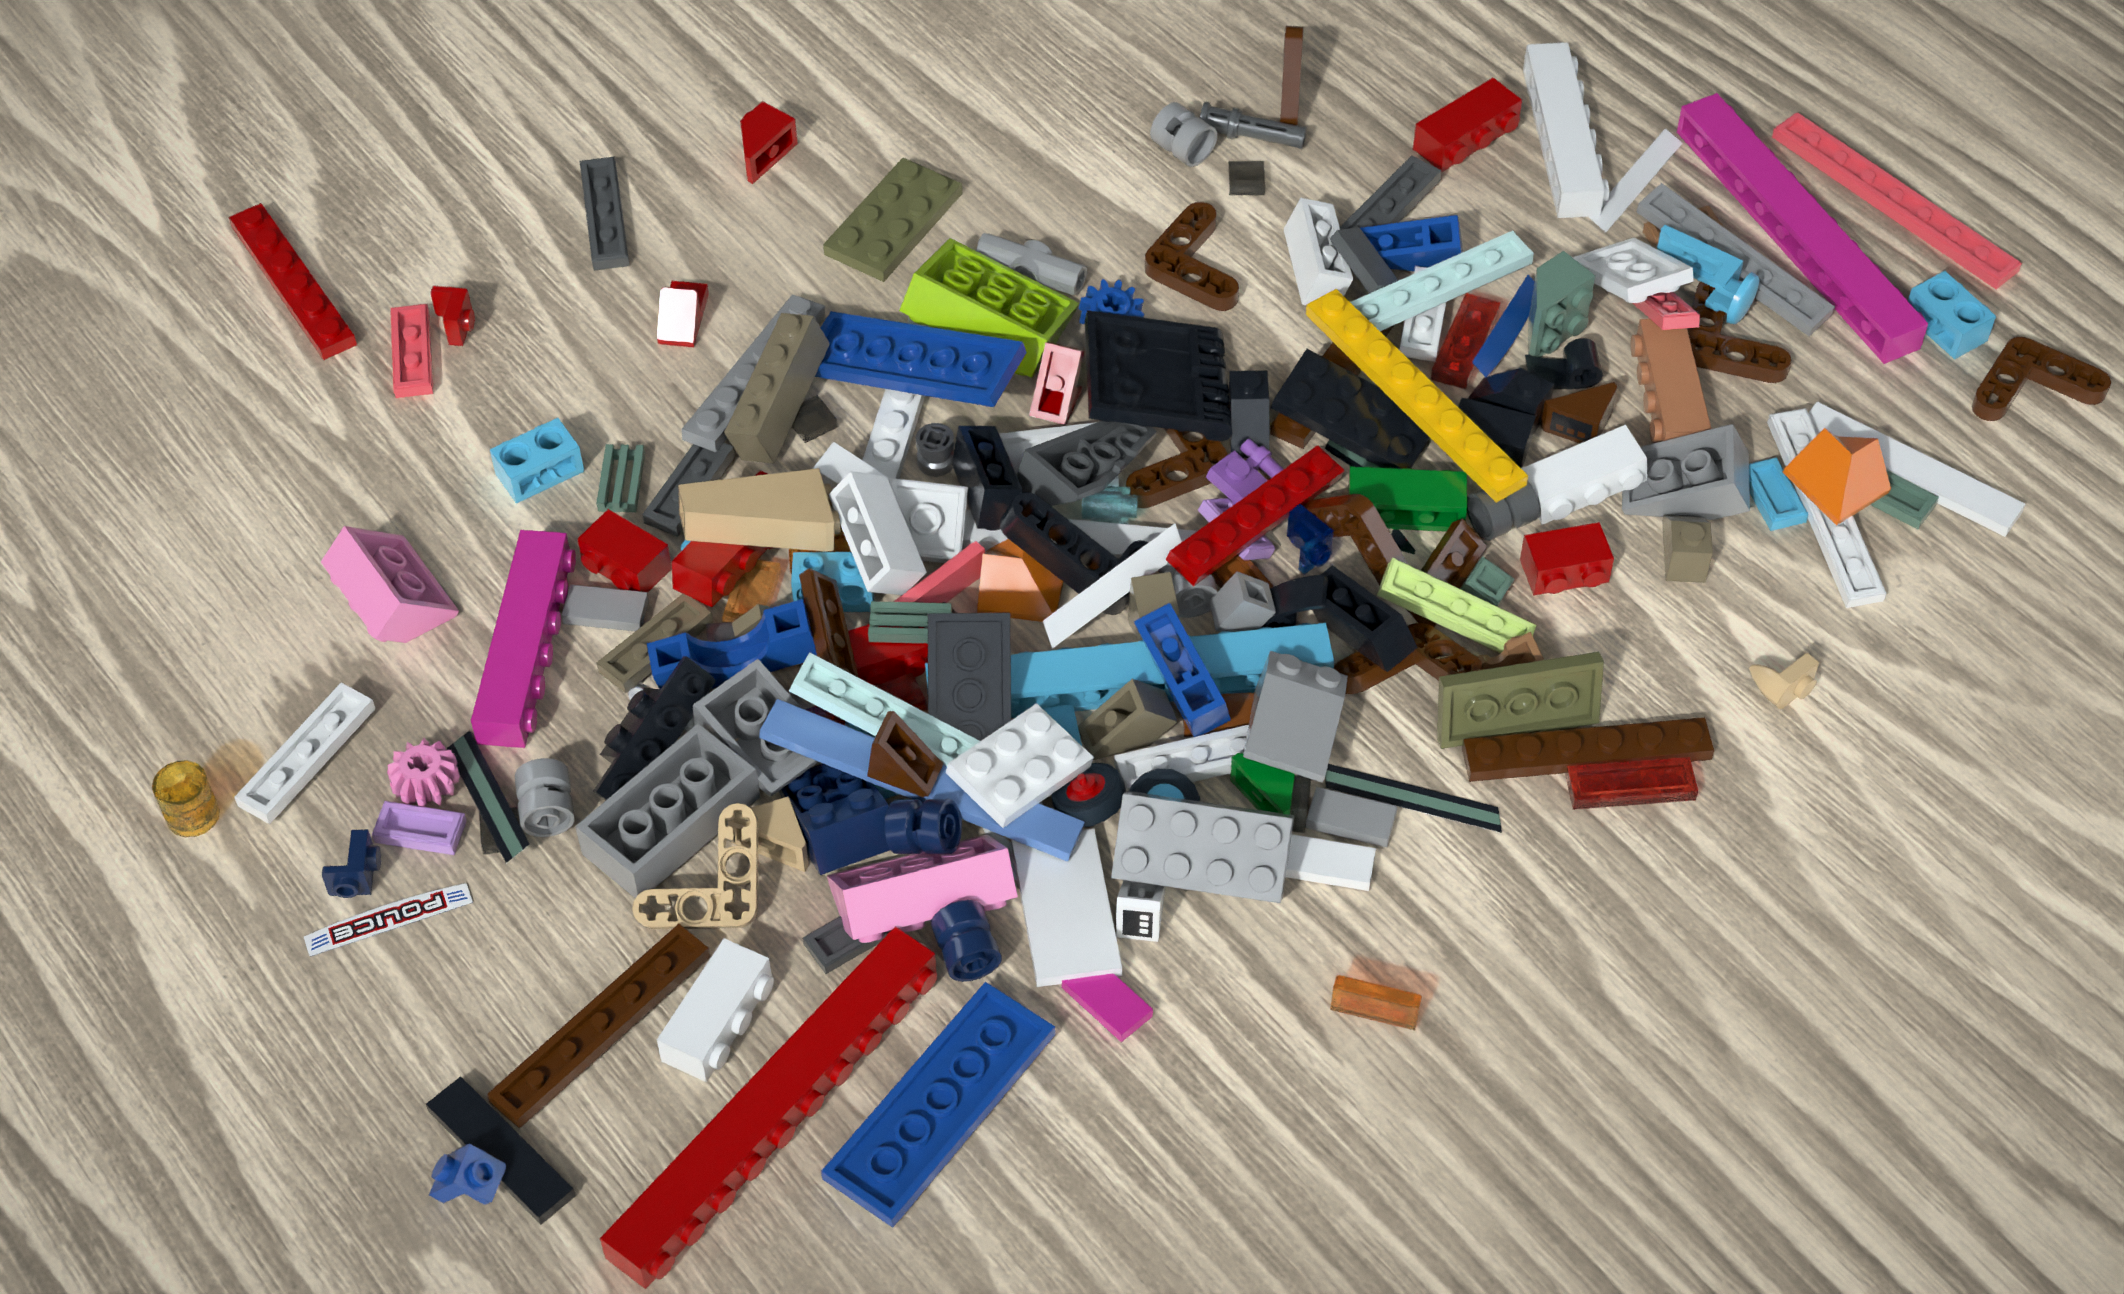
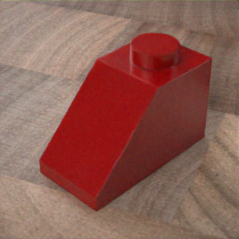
[740,101,798,184]

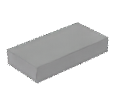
[561,585,649,631]
[1306,787,1397,848]

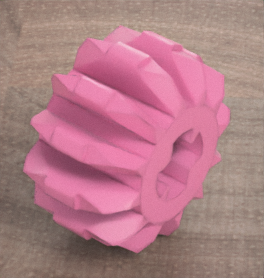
[387,738,460,807]

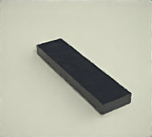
[426,1076,576,1225]

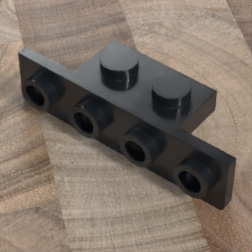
[593,656,716,801]

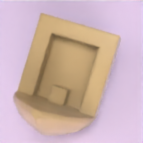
[1749,653,1819,709]

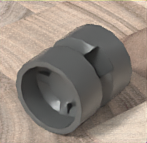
[1467,481,1540,541]

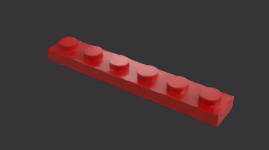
[229,203,357,360]
[1165,445,1345,587]

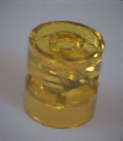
[152,760,220,837]

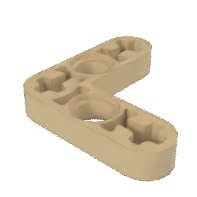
[632,803,759,929]

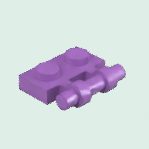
[1206,438,1284,504]

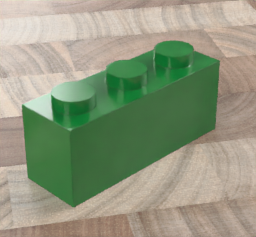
[1348,466,1467,532]

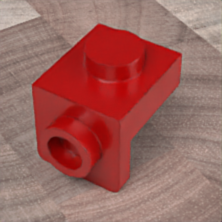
[430,286,475,346]

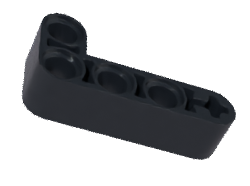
[1000,492,1149,615]

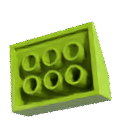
[899,238,1080,378]

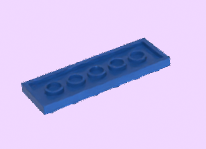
[815,311,1027,407]
[821,982,1055,1228]

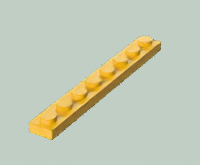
[1306,289,1528,503]

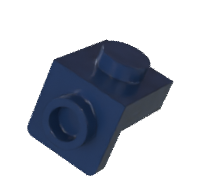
[321,829,381,898]

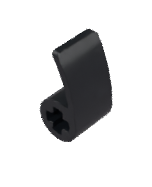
[1525,338,1603,390]
[1261,574,1328,628]

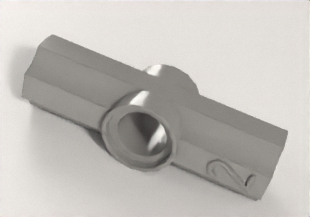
[976,233,1087,296]

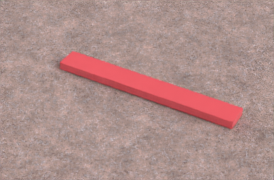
[1772,112,2022,289]

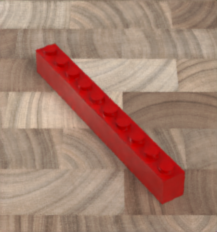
[600,926,937,1289]

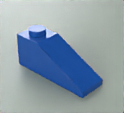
[1360,215,1463,271]
[1134,603,1231,737]

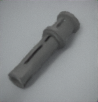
[1200,101,1307,149]

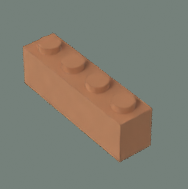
[1630,319,1712,443]

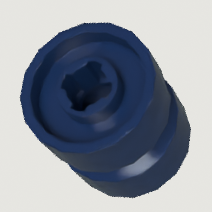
[884,799,962,854]
[931,900,1002,982]

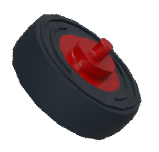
[1051,763,1127,827]

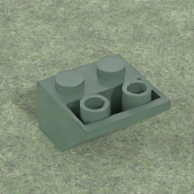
[1528,251,1595,357]

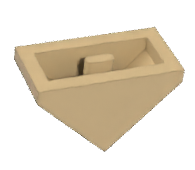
[728,797,809,872]

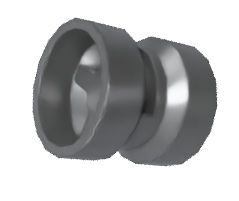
[916,423,954,477]

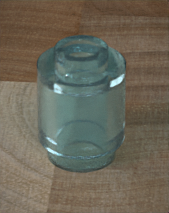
[1082,486,1138,525]

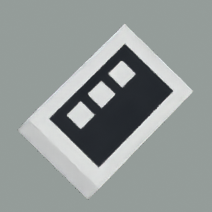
[1116,880,1166,942]

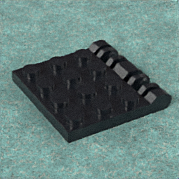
[1084,310,1233,441]

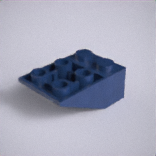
[779,764,890,875]

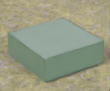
[1460,556,1515,606]

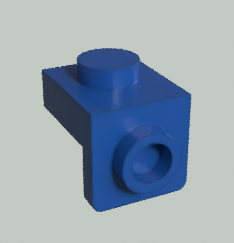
[429,1144,506,1205]

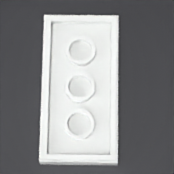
[1011,829,1122,987]

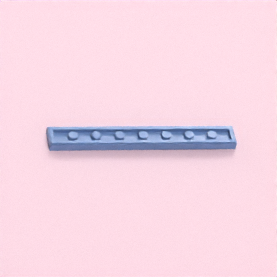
[759,699,1085,862]

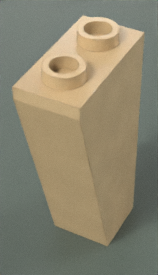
[678,468,840,552]

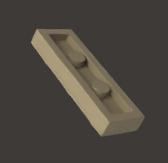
[596,594,713,693]

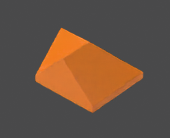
[1783,428,1891,526]
[977,539,1064,622]

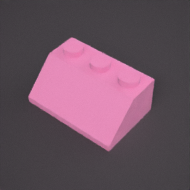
[321,526,459,643]

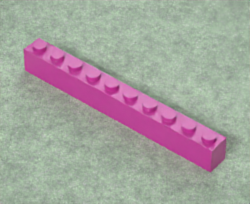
[1677,93,1928,364]

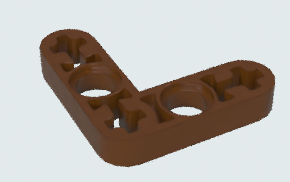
[1280,25,1303,126]
[1145,202,1239,311]
[1687,282,1791,383]
[1971,337,2111,421]
[1126,428,1228,509]
[1295,494,1408,586]
[1334,623,1483,694]

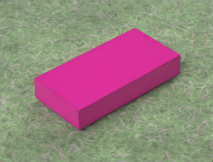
[1062,973,1153,1043]

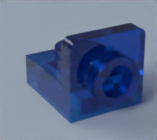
[1287,504,1334,575]

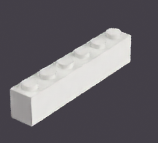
[1523,42,1609,218]

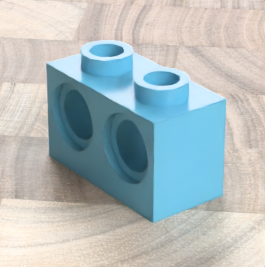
[1908,271,1996,360]
[490,418,584,504]
[791,552,874,612]

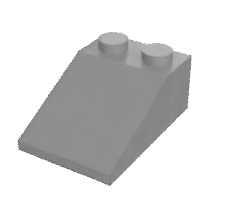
[1622,424,1750,520]
[1243,651,1348,783]
[693,659,818,797]

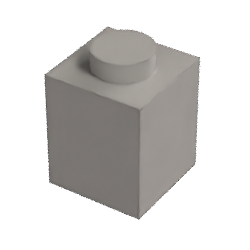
[1209,572,1276,632]

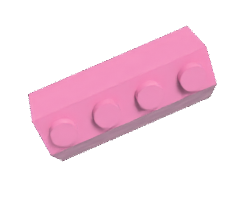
[827,834,1018,943]

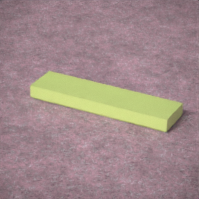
[1377,558,1536,653]

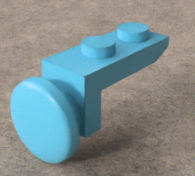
[1657,224,1759,325]

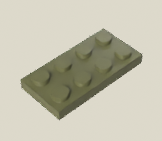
[823,158,963,282]
[1437,652,1604,749]

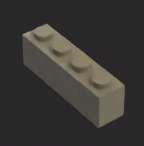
[724,313,830,464]

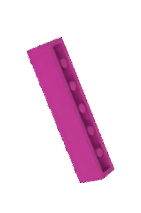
[471,530,576,748]

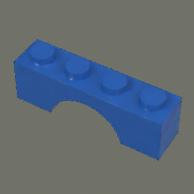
[647,599,817,689]

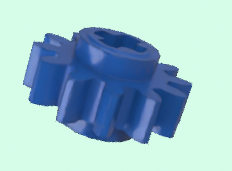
[1079,279,1144,324]

